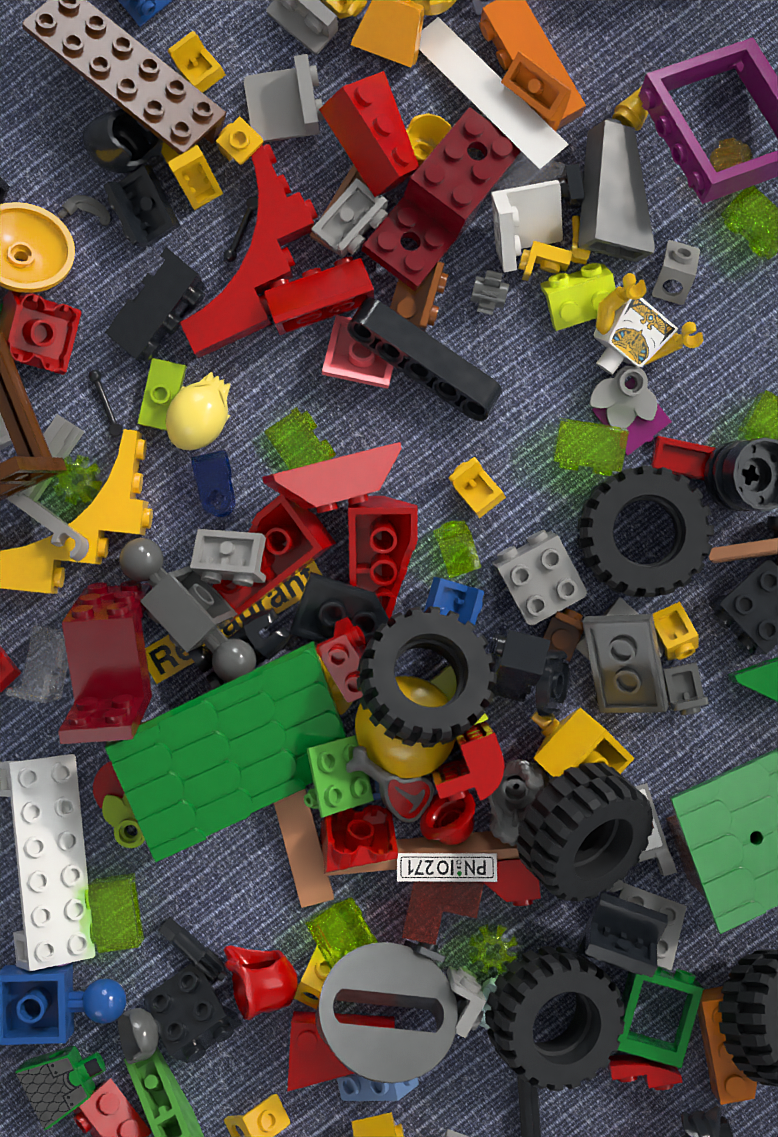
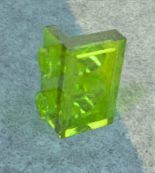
[720,185,778,260]
[264,407,336,470]
[305,897,378,970]

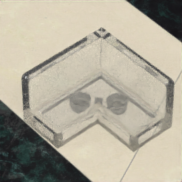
[6,626,68,704]

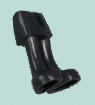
[188,608,292,689]

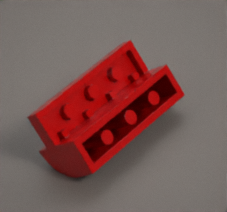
[432,721,504,802]

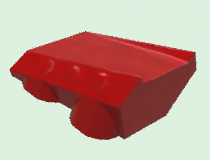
[0,290,82,375]
[320,805,398,874]

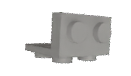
[244,54,325,143]
[492,530,587,625]

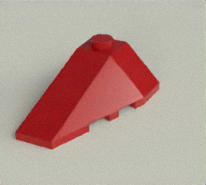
[213,494,336,624]

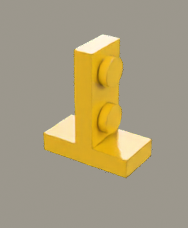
[161,142,223,210]

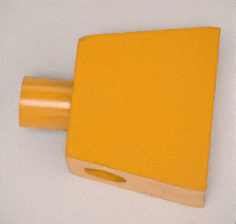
[351,0,425,68]

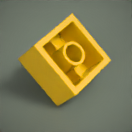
[530,707,635,777]

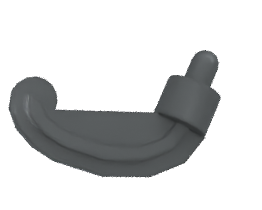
[58,195,110,226]

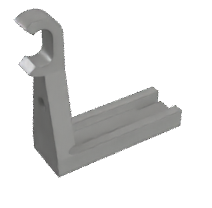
[6,414,89,562]

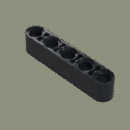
[347,298,502,421]

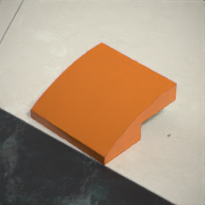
[501,51,572,132]

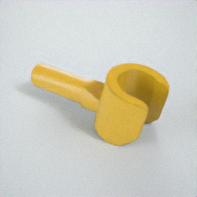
[570,215,590,265]

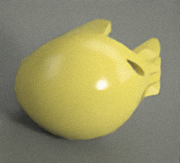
[165,372,230,451]

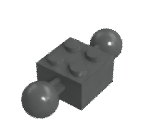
[119,538,256,682]

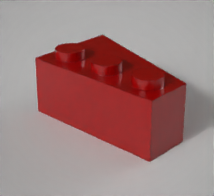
[319,71,419,197]

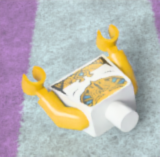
[594,273,703,375]

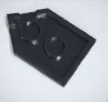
[289,572,389,646]

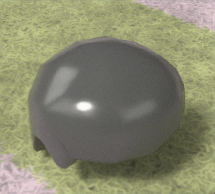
[118,1008,160,1064]

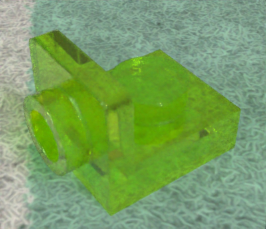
[433,520,482,578]

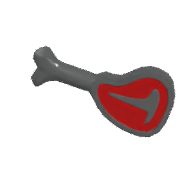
[346,746,434,823]

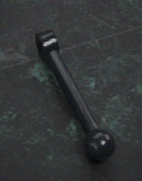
[223,196,258,262]
[88,370,123,437]

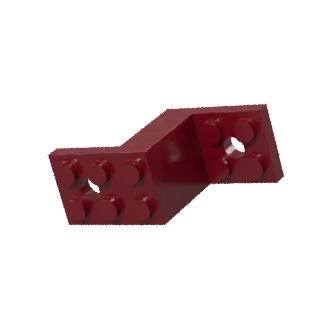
[58,580,152,744]

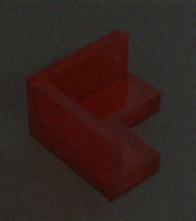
[401,881,484,945]

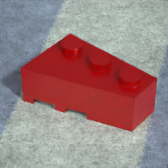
[287,1011,395,1092]

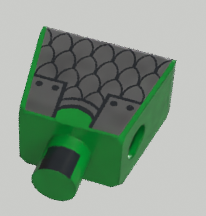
[15,1046,106,1131]

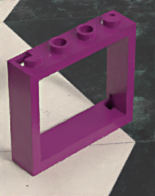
[638,37,778,204]

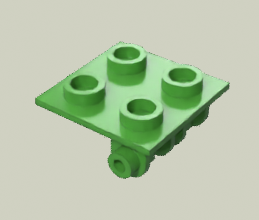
[304,735,374,817]

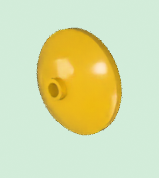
[0,202,75,293]
[355,675,456,778]

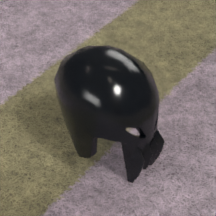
[83,109,163,174]

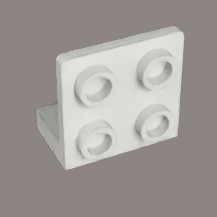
[491,180,563,272]

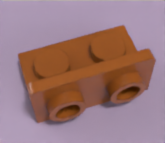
[390,262,449,332]

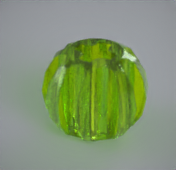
[52,454,103,505]
[468,924,518,975]

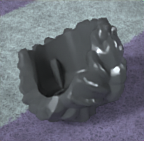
[487,759,550,846]

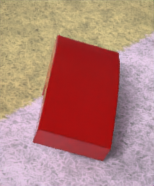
[607,1054,683,1090]

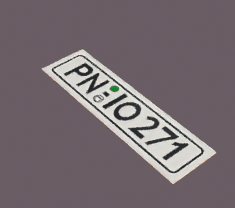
[397,853,497,882]

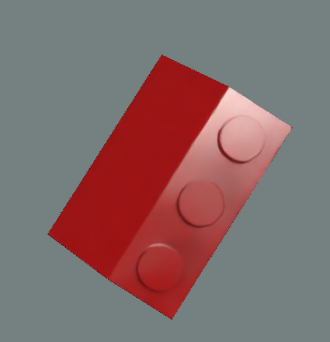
[264,256,374,335]

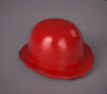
[420,793,476,845]

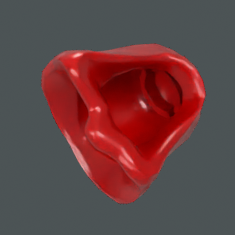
[223,945,298,1020]

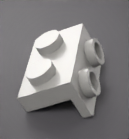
[312,178,388,258]
[446,966,486,1038]

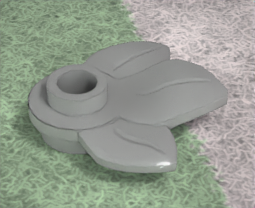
[590,366,657,432]

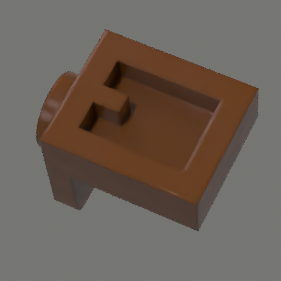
[542,608,584,661]

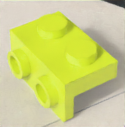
[540,263,616,331]

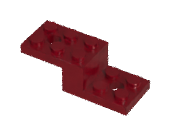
[361,107,522,292]

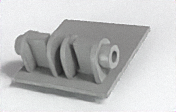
[619,883,687,971]

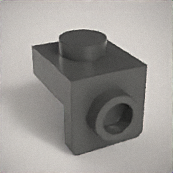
[662,662,709,715]

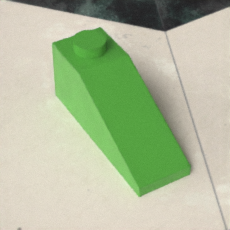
[124,1047,204,1137]

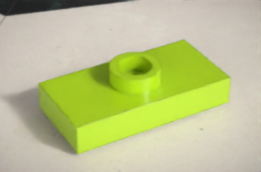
[137,358,187,431]

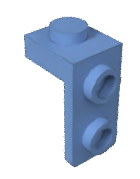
[337,1073,419,1101]

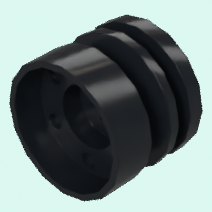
[704,437,778,511]

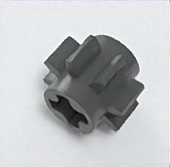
[470,270,509,315]

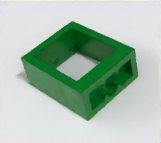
[617,966,704,1068]

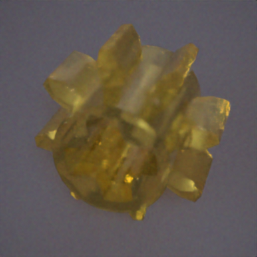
[710,137,753,172]

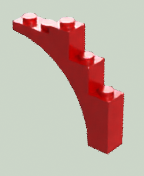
[180,143,318,358]

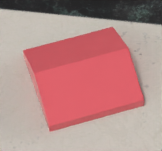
[322,315,394,389]

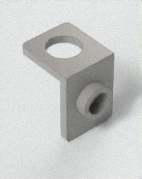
[652,240,700,305]

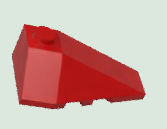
[348,496,418,619]

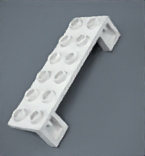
[0,754,95,971]

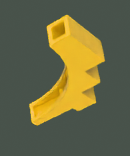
[0,429,153,594]

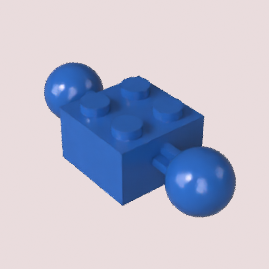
[0,963,127,1045]

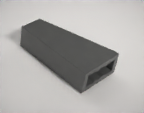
[578,119,655,262]

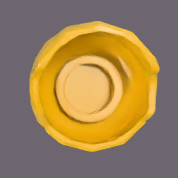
[406,113,452,167]

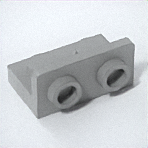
[266,0,338,55]
[190,529,266,587]

